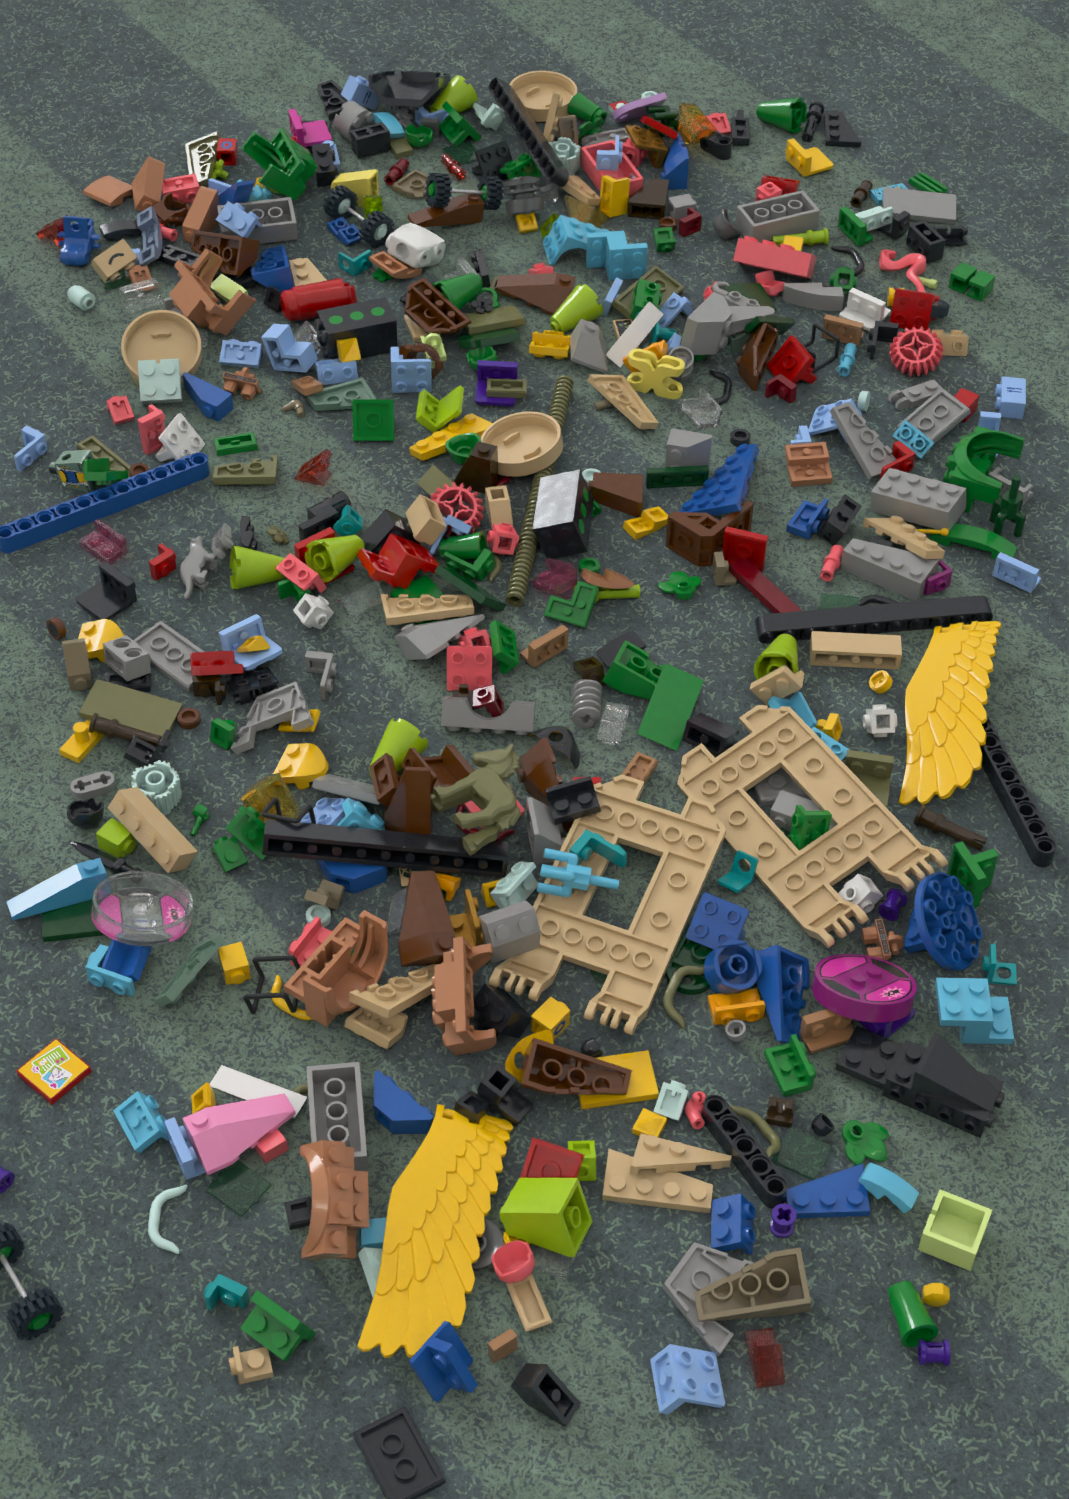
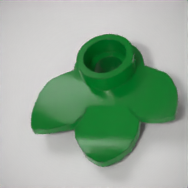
[578,117,603,142]
[658,571,701,600]
[842,1120,889,1166]

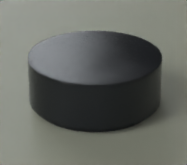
[730,429,751,447]

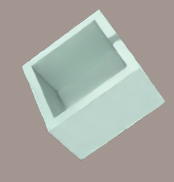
[138,358,183,404]

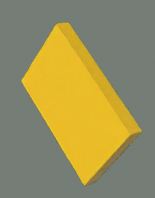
[578,1050,659,1110]

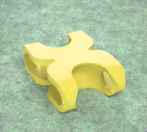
[627,349,685,399]

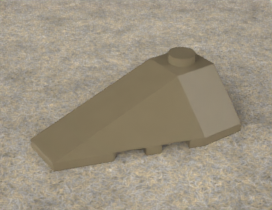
[694,1247,811,1322]

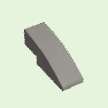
[782,282,844,311]

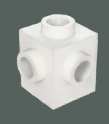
[293,593,334,629]
[863,704,897,737]
[838,874,883,913]

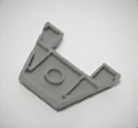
[231,681,314,754]
[662,1242,754,1357]

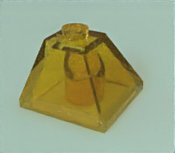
[678,102,717,145]
[564,195,610,228]
[240,773,301,823]

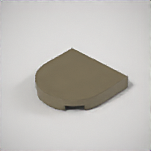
[392,169,429,199]

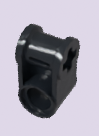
[699,131,732,160]

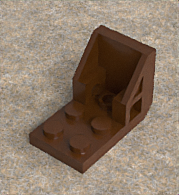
[666,500,754,567]

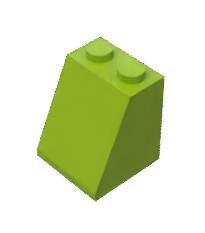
[499,1178,593,1257]

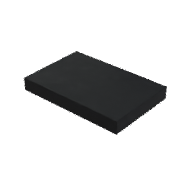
[353,1406,445,1499]

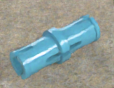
[837,343,857,377]

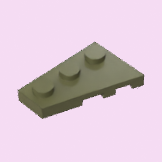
[213,454,278,486]

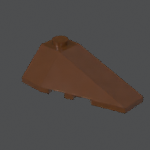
[407,194,485,227]
[191,230,260,276]

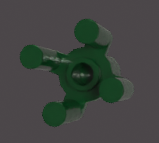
[644,105,702,137]
[989,475,1026,537]

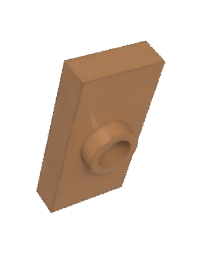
[291,375,323,396]
[621,752,658,784]

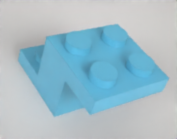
[586,231,648,280]
[935,978,1014,1044]

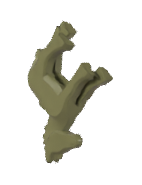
[431,743,521,856]

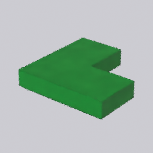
[544,581,600,629]

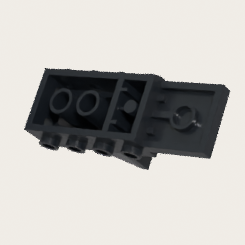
[835,1026,1005,1138]

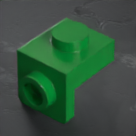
[653,227,677,253]
[277,579,311,603]
[210,836,248,873]

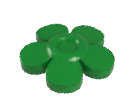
[372,267,393,282]

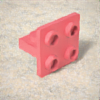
[447,646,492,691]

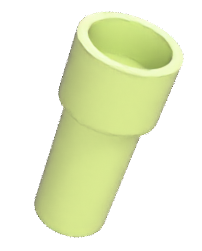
[917,276,938,290]

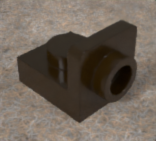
[573,656,606,686]
[192,674,226,705]

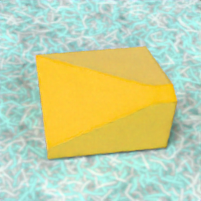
[236,635,270,653]

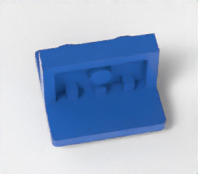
[686,892,749,949]
[409,1321,478,1402]

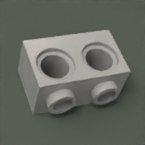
[103,635,152,681]

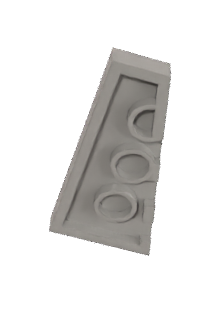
[829,402,897,480]

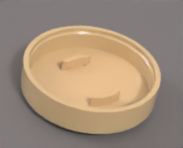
[509,71,577,122]
[121,310,203,384]
[481,412,564,477]

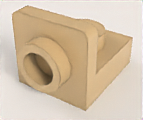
[229,1346,274,1385]

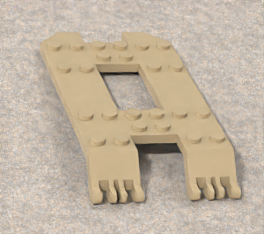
[677,705,948,948]
[489,775,726,1035]

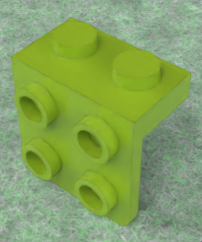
[416,385,464,433]

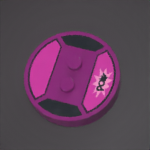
[812,954,917,1023]

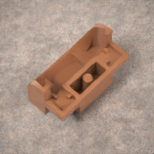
[432,936,496,1056]
[300,1140,369,1261]

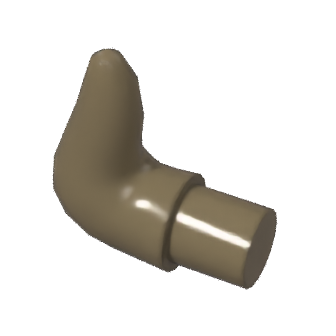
[594,397,614,410]
[281,400,305,418]

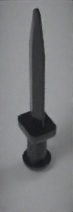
[71,841,143,882]

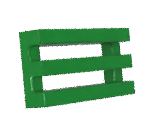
[909,172,948,194]
[214,432,258,456]

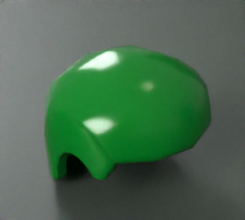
[405,124,434,148]
[466,346,497,371]

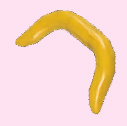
[271,975,314,1020]

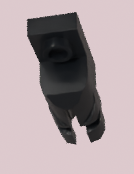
[298,491,351,541]

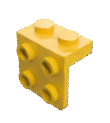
[785,138,833,177]

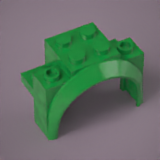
[242,127,318,201]
[943,426,1025,513]

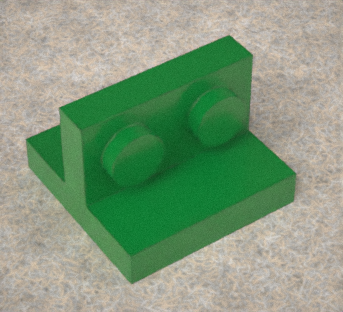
[439,101,482,147]
[352,399,395,441]
[947,841,998,908]
[240,1290,316,1362]

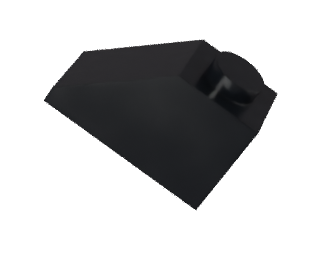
[511,1363,581,1426]

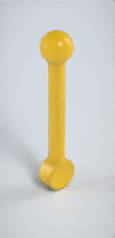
[916,528,949,536]

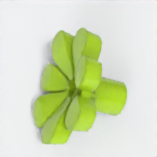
[212,159,228,179]

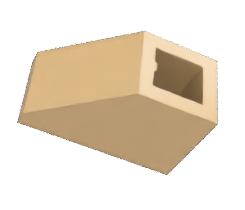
[485,485,513,530]

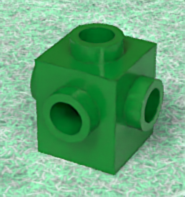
[829,267,857,295]

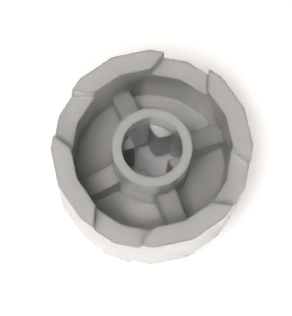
[333,101,374,141]

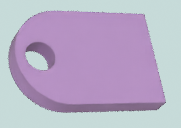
[612,92,667,123]

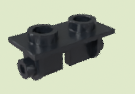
[933,226,968,245]

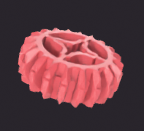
[889,326,943,377]
[430,482,484,538]

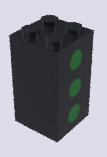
[315,297,398,359]
[533,469,594,559]

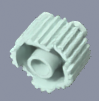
[549,137,580,176]
[131,760,182,815]

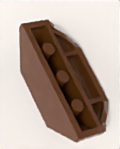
[405,277,471,335]
[737,323,779,391]

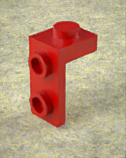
[880,441,916,479]

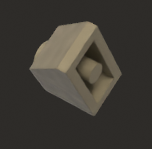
[62,638,93,691]

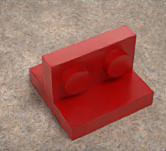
[766,335,817,384]

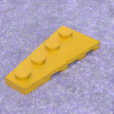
[409,413,492,461]

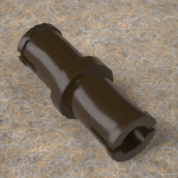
[850,180,873,208]

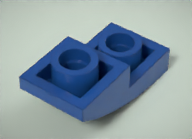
[327,217,362,245]

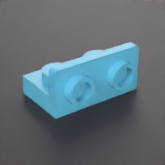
[113,1091,168,1153]

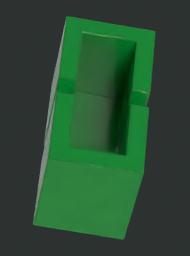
[948,262,995,302]

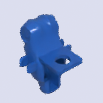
[57,216,101,266]

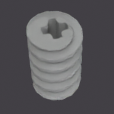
[572,679,602,728]

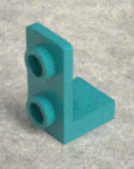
[569,829,627,868]

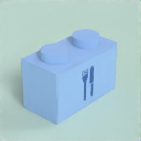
[341,75,380,110]
[995,376,1026,419]

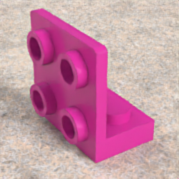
[288,109,332,148]

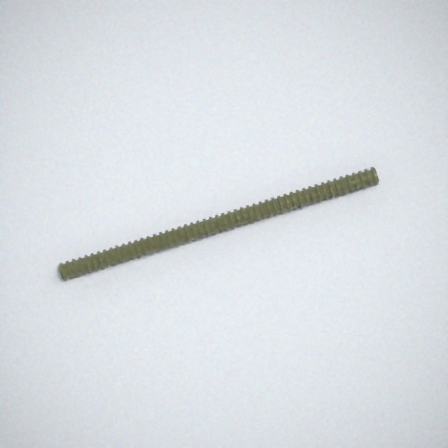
[505,375,574,607]

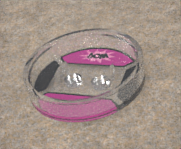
[91,871,193,946]

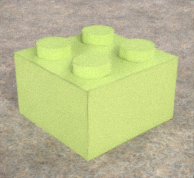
[918,1190,992,1271]

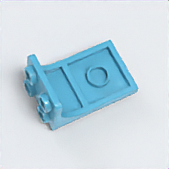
[543,215,610,266]

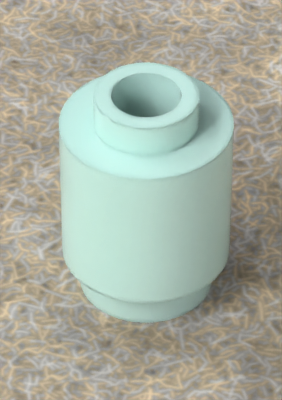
[67,285,95,311]

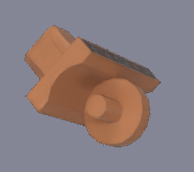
[223,367,262,401]
[861,919,904,961]

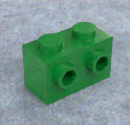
[629,278,663,320]

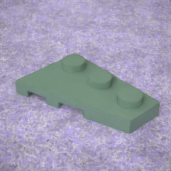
[307,377,376,411]
[154,934,225,1007]

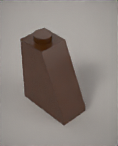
[588,472,643,517]

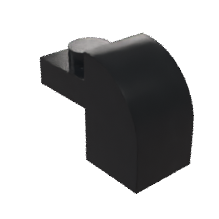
[477,1063,533,1127]

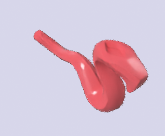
[879,249,926,292]

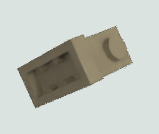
[552,115,579,146]

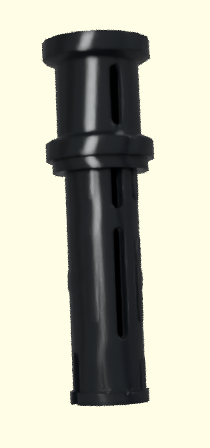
[802,101,825,143]

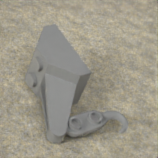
[680,282,775,355]

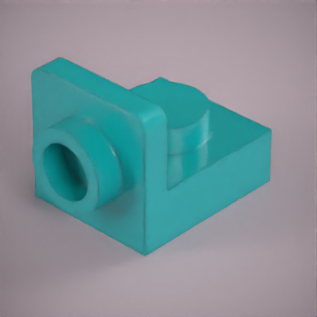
[333,504,363,536]
[203,1274,250,1311]

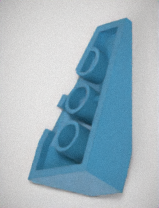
[7,858,110,920]

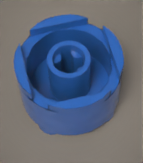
[704,939,762,995]

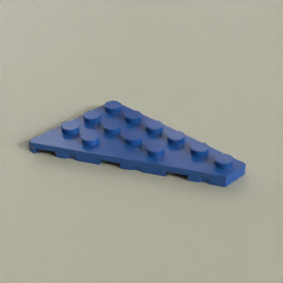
[679,443,759,516]

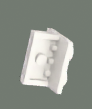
[839,288,891,332]
[155,413,205,462]

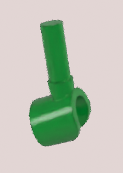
[190,804,209,837]

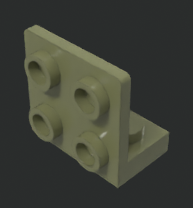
[845,750,894,808]

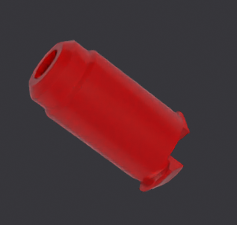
[280,278,357,321]

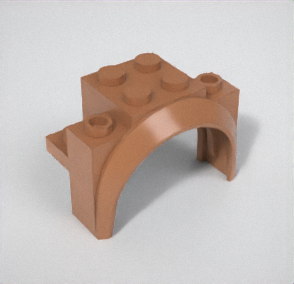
[169,249,256,335]
[284,910,388,1027]

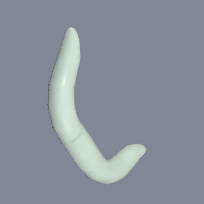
[148,1185,188,1254]

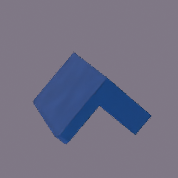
[102,931,153,982]

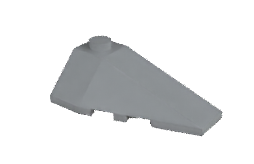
[395,614,485,660]

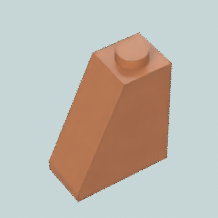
[132,156,165,212]
[182,186,219,243]

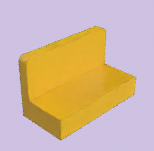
[599,175,630,217]

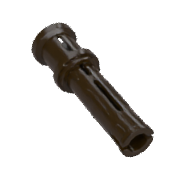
[88,713,161,747]
[914,805,987,852]

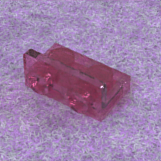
[79,519,127,564]
[531,558,578,595]

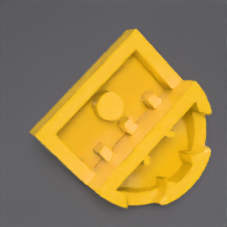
[529,330,571,359]
[78,619,125,662]
[271,743,329,789]

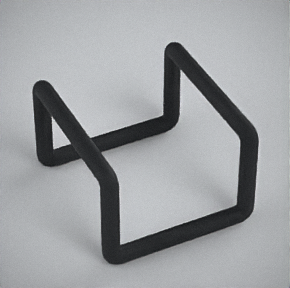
[803,323,840,373]
[261,797,316,824]
[243,955,300,1015]

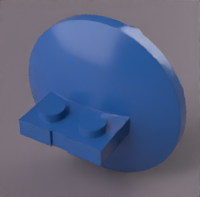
[903,872,983,971]

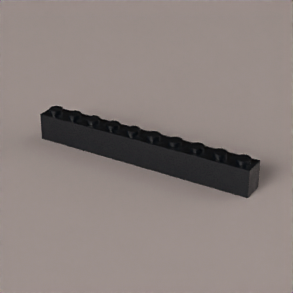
[262,819,509,877]

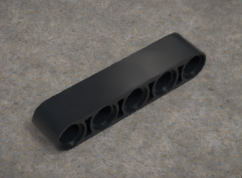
[702,1095,788,1209]

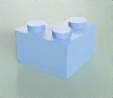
[261,324,318,373]

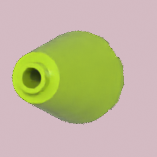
[430,75,478,113]
[550,284,604,333]
[305,535,365,582]
[229,546,285,589]
[754,634,799,680]
[368,718,429,778]

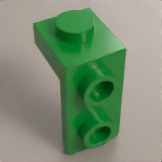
[443,548,496,582]

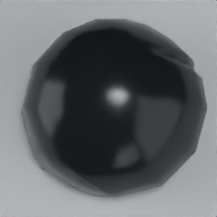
[67,798,104,829]

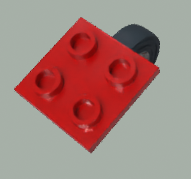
[890,288,949,331]

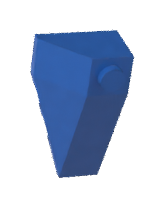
[661,133,689,190]
[251,245,294,291]
[756,945,810,1044]

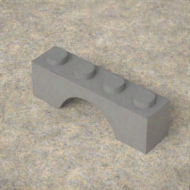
[441,696,536,735]

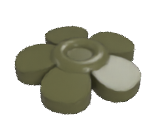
[267,525,289,544]

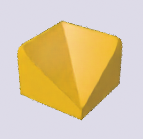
[336,337,361,363]

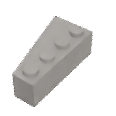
[840,538,940,601]

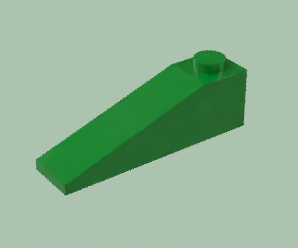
[602,640,663,699]

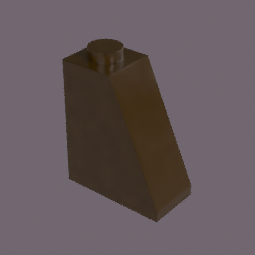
[628,178,669,220]
[453,441,499,493]

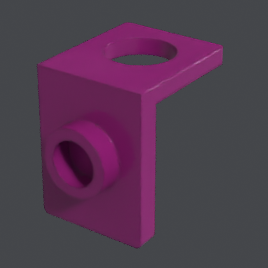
[924,559,953,596]

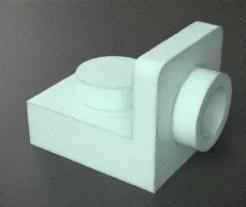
[653,1080,690,1122]

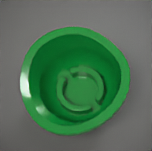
[445,433,481,465]

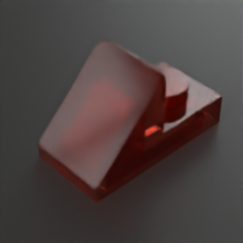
[35,215,68,247]
[295,448,332,486]
[744,1327,785,1388]

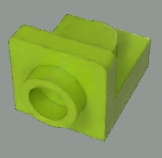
[568,1140,596,1181]

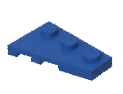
[786,1164,870,1218]

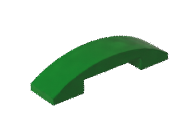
[929,524,1017,559]

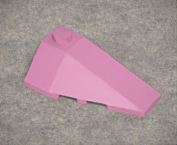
[183,1093,296,1175]

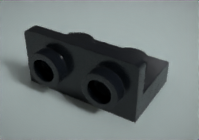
[545,776,601,825]

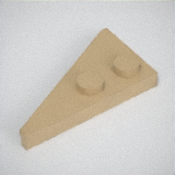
[629,1133,732,1175]

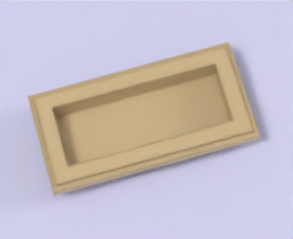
[506,1274,552,1332]

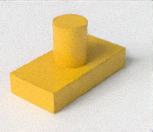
[59,720,105,763]

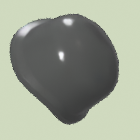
[713,208,742,240]

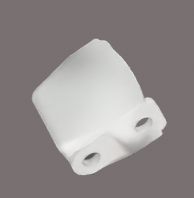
[385,223,446,268]

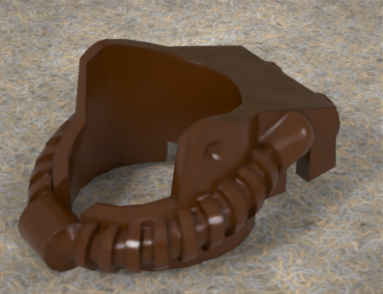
[153,193,191,228]
[399,343,443,379]

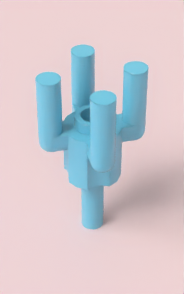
[537,848,619,898]

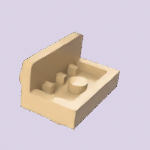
[931,329,969,356]
[750,665,804,706]
[344,1006,408,1049]

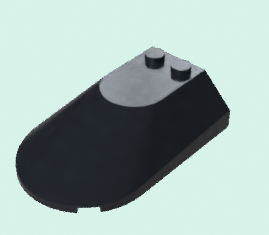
[368,71,450,110]

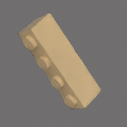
[810,631,902,670]
[108,787,198,873]

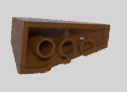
[495,273,576,315]
[516,737,574,833]
[384,767,433,835]
[398,871,455,967]
[520,1038,632,1095]

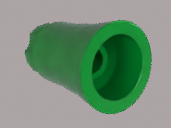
[567,92,608,126]
[439,531,488,560]
[888,1281,939,1348]

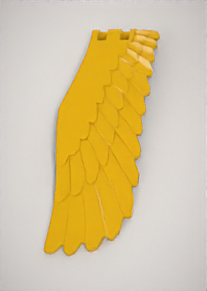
[899,621,1001,806]
[357,1104,513,1358]

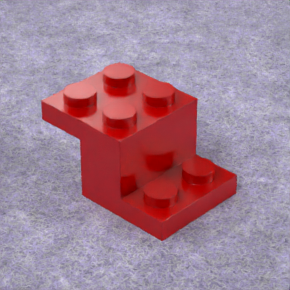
[357,533,439,589]

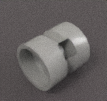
[669,346,694,382]

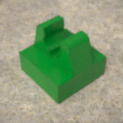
[209,718,237,750]

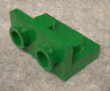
[500,153,542,180]
[838,206,873,246]
[489,620,519,675]
[787,805,832,851]
[225,806,267,860]

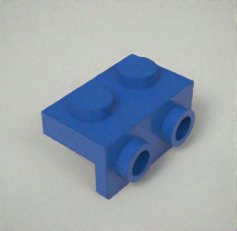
[786,498,830,540]
[711,1193,756,1255]

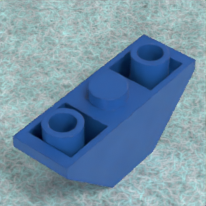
[318,860,388,894]
[374,1070,434,1134]

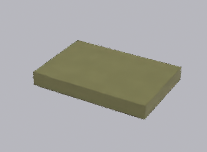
[464,305,525,335]

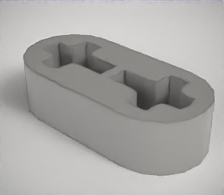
[70,771,116,800]

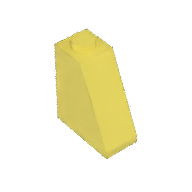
[331,169,380,210]

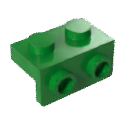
[82,458,128,485]
[764,1034,816,1097]

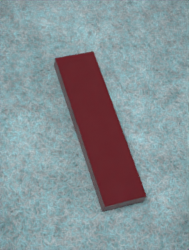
[729,558,802,613]

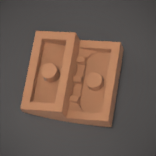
[83,176,133,207]
[369,251,422,279]
[785,442,832,487]
[580,568,634,589]

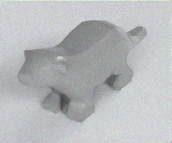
[180,536,219,600]

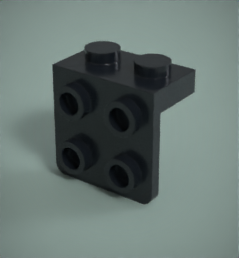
[76,561,137,620]

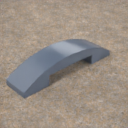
[137,206,163,267]

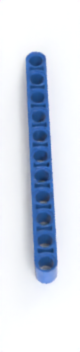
[0,452,210,553]

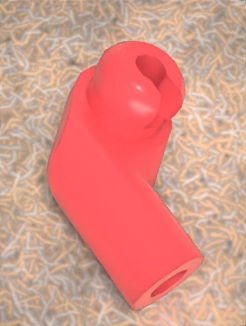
[685,1091,706,1129]

